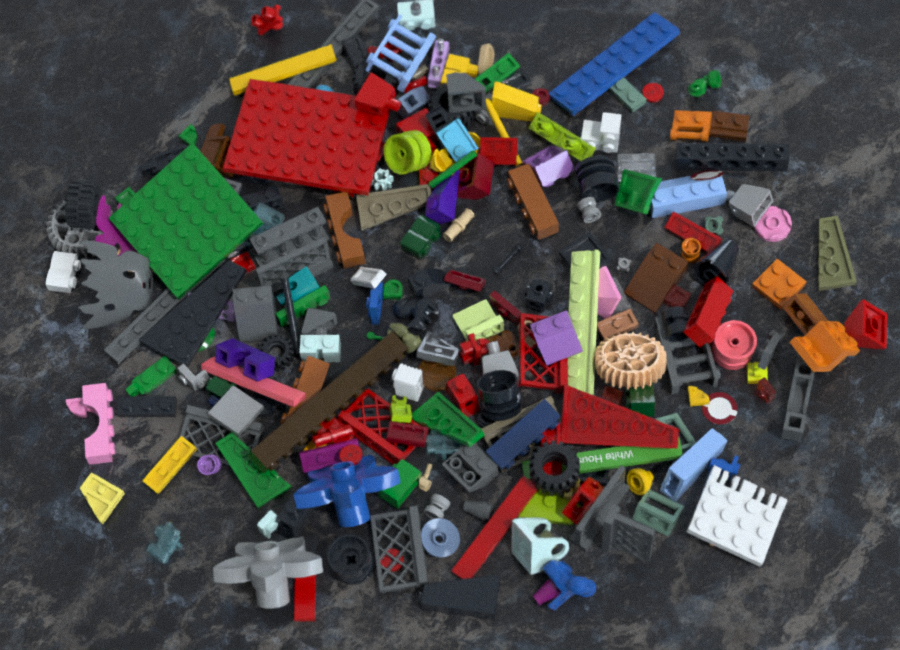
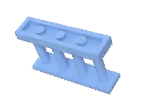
[365,14,436,92]

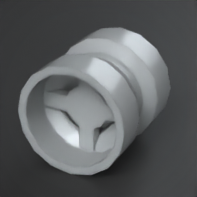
[577,197,601,223]
[424,494,450,519]

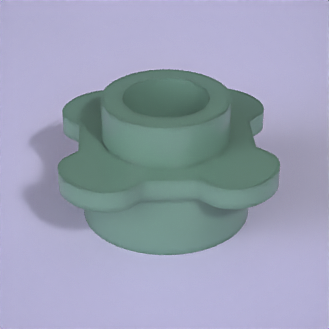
[705,216,724,235]

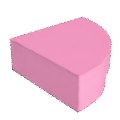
[66,397,87,418]

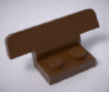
[201,123,234,178]

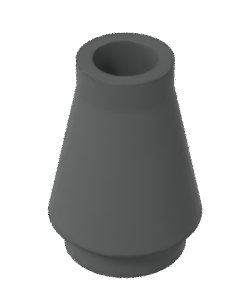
[463,500,495,521]

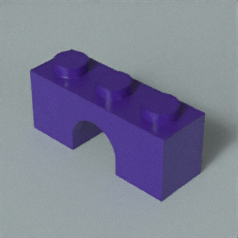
[215,338,275,382]

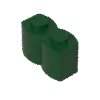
[400,215,441,259]

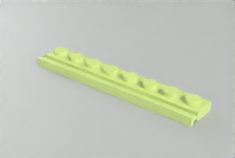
[568,250,600,395]

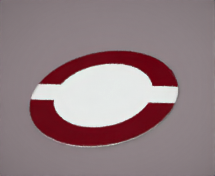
[690,170,724,180]
[702,392,738,424]

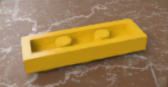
[142,436,197,494]

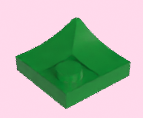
[615,169,662,214]

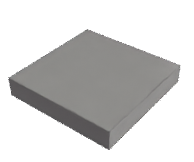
[208,386,264,437]

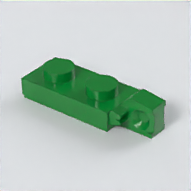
[125,356,177,396]

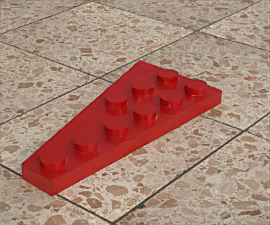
[561,384,679,449]

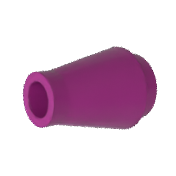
[533,579,562,605]

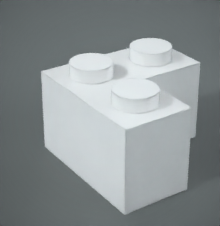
[581,112,621,153]

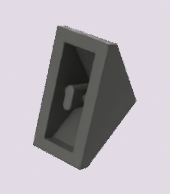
[301,308,338,335]

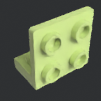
[453,300,504,341]

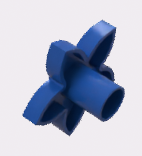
[294,455,401,527]

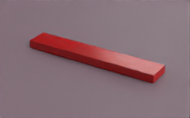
[452,476,538,579]

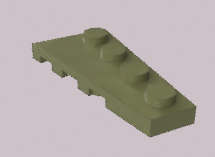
[818,215,857,291]

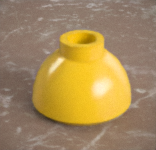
[627,468,654,496]

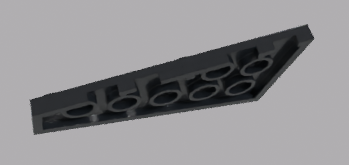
[139,260,247,368]

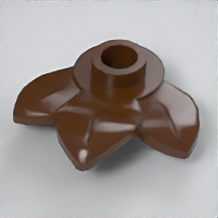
[487,330,519,360]

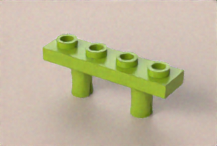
[529,112,596,161]

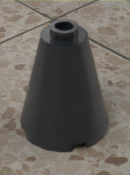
[693,239,739,286]

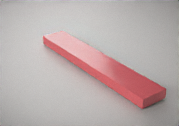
[201,357,306,407]

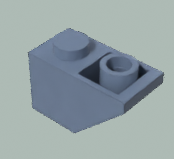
[398,86,430,120]

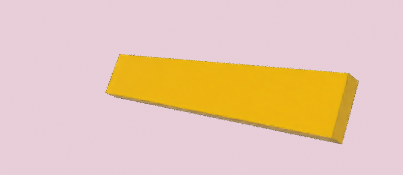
[230,44,337,96]

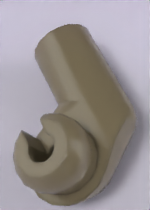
[401,65,429,80]

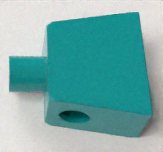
[276,266,320,306]

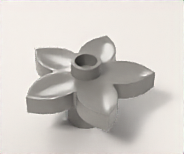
[213,537,323,608]

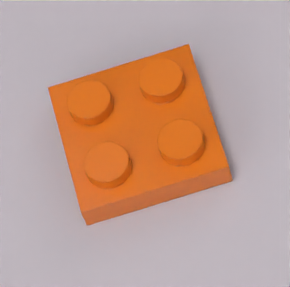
[752,259,807,310]

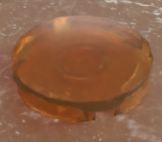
[418,359,457,392]

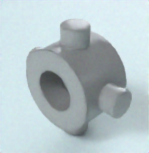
[616,258,631,272]

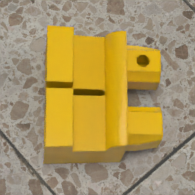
[440,54,479,87]

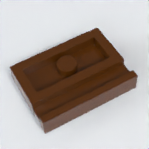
[709,111,750,141]

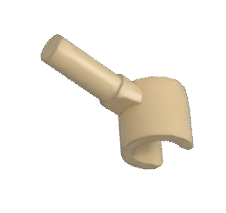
[419,464,432,492]

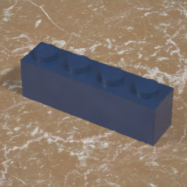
[485,399,560,471]

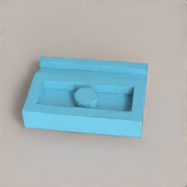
[436,117,479,162]

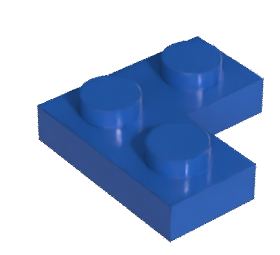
[366,282,383,325]

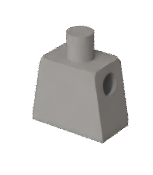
[726,184,774,227]
[481,341,519,380]

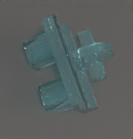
[427,430,463,460]
[147,522,182,564]

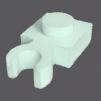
[257,510,278,539]

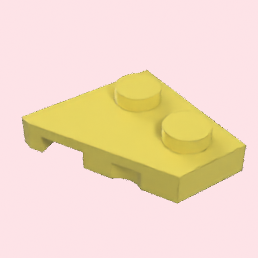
[80,472,125,524]

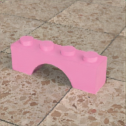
[82,383,115,465]

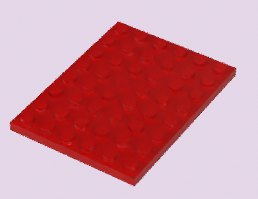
[223,79,391,196]

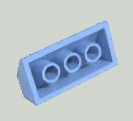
[649,176,727,218]

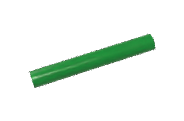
[428,150,478,188]

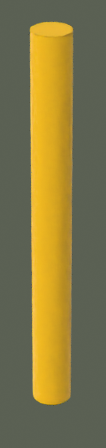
[486,98,522,166]

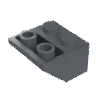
[442,443,498,492]

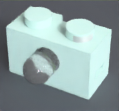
[397,0,435,31]
[300,326,341,362]

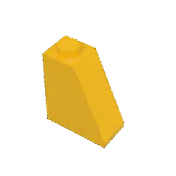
[492,82,542,122]

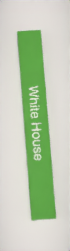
[522,437,683,480]

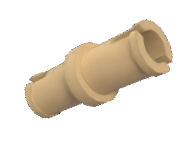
[442,208,475,242]

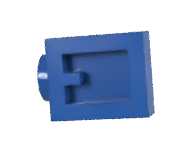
[708,455,741,480]

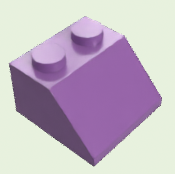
[522,145,575,187]
[530,310,583,365]

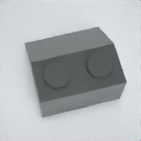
[446,72,486,113]

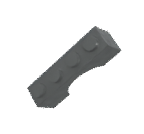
[781,358,815,442]

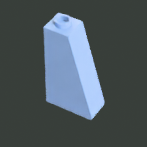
[660,428,728,502]

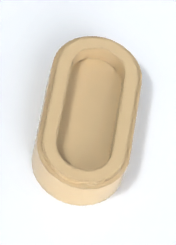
[478,44,494,74]

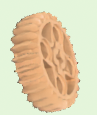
[595,331,667,390]

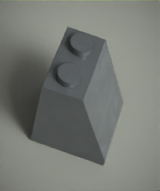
[233,286,278,343]

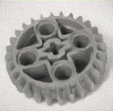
[46,200,113,259]

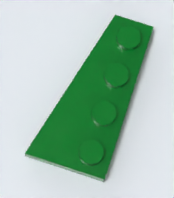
[412,392,485,447]
[216,433,292,509]

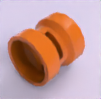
[681,238,701,263]

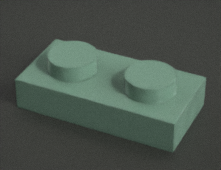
[608,77,646,113]

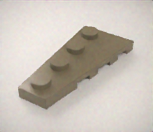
[356,184,431,230]

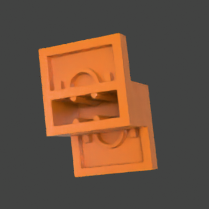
[790,321,860,372]

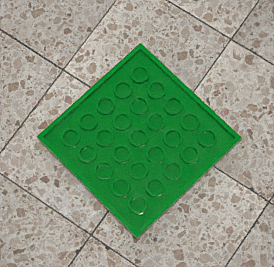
[109,143,264,300]

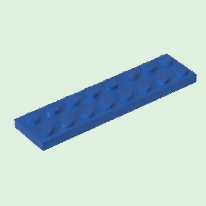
[549,12,680,116]

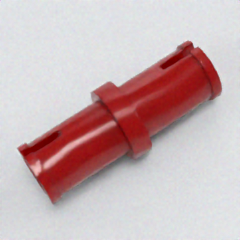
[312,423,353,448]

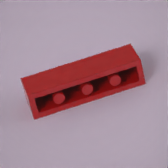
[683,276,733,347]

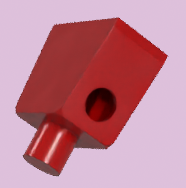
[354,73,401,116]
[396,108,438,153]
[445,374,480,417]
[561,477,604,525]

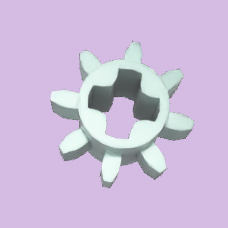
[371,168,394,191]

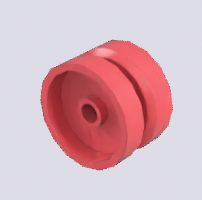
[711,320,757,370]

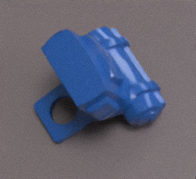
[543,560,596,610]

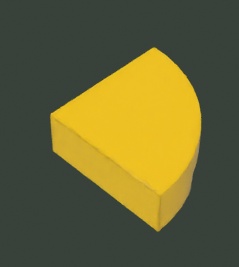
[688,386,710,407]

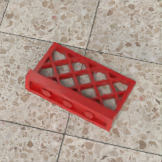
[519,313,568,394]
[338,388,428,465]

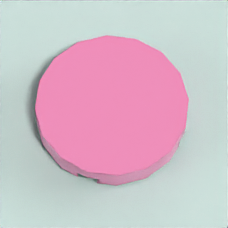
[754,206,792,242]

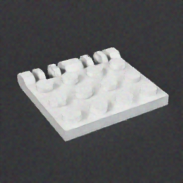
[686,465,787,566]

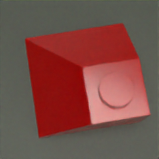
[844,300,887,349]

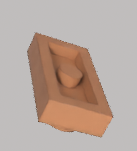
[597,309,639,341]

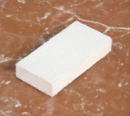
[350,267,386,288]

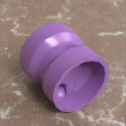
[197,454,222,475]

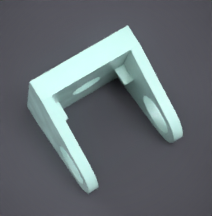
[512,518,569,575]

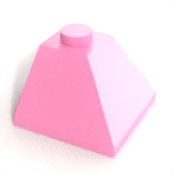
[597,266,622,319]

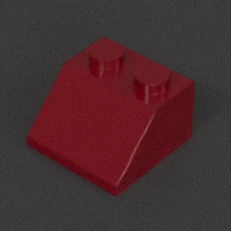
[457,153,494,200]

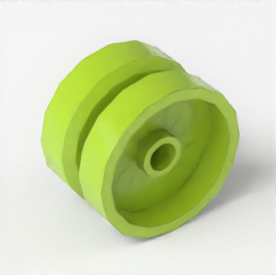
[384,130,431,175]

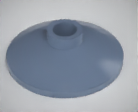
[421,518,460,558]

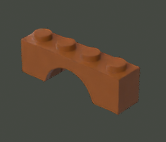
[323,192,366,269]

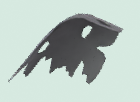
[78,241,153,329]

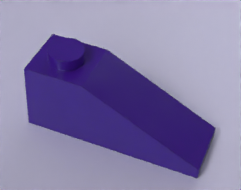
[425,170,460,225]

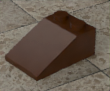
[624,243,688,313]

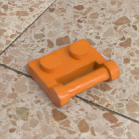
[670,110,712,142]

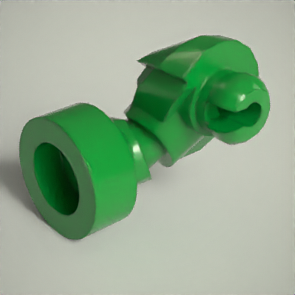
[688,70,721,97]

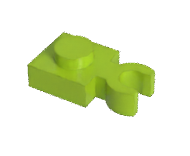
[390,395,412,423]

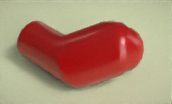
[403,76,428,93]

